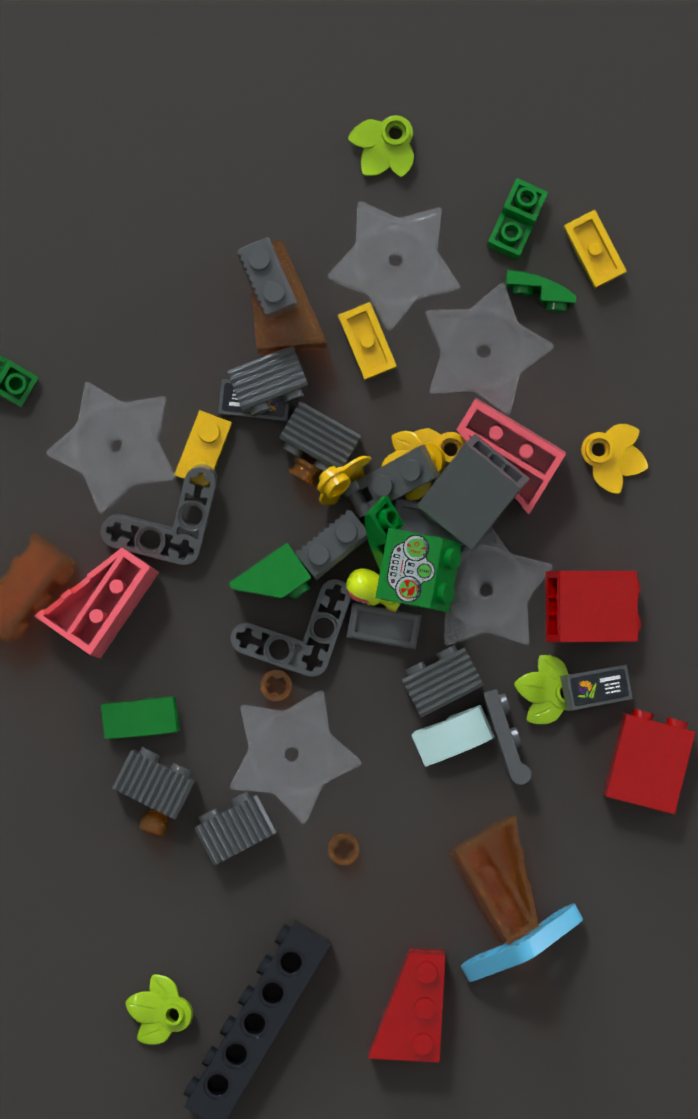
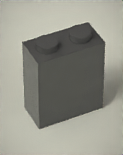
[417,434,530,550]

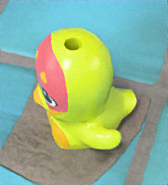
[346,568,400,612]

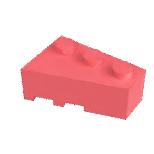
[456,398,566,515]
[34,548,159,659]

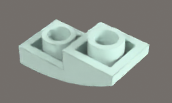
[412,705,494,767]

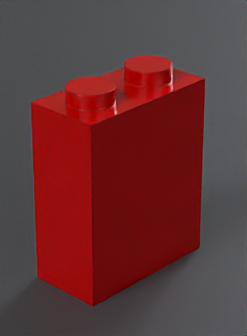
[545,571,641,642]
[603,709,695,814]

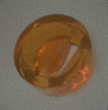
[138,810,168,838]

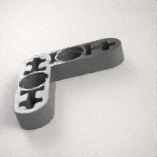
[100,464,217,565]
[230,579,351,677]

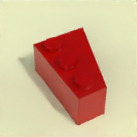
[368,948,445,1063]

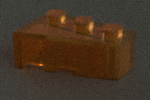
[248,241,327,354]
[0,531,76,642]
[448,815,539,944]

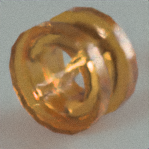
[287,456,322,487]
[260,670,292,701]
[328,832,359,865]

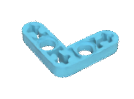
[460,903,583,982]

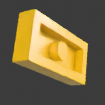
[563,210,627,289]
[338,302,397,381]
[174,410,233,487]

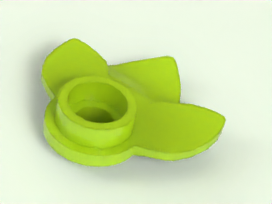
[348,115,414,177]
[514,655,569,724]
[125,974,193,1045]

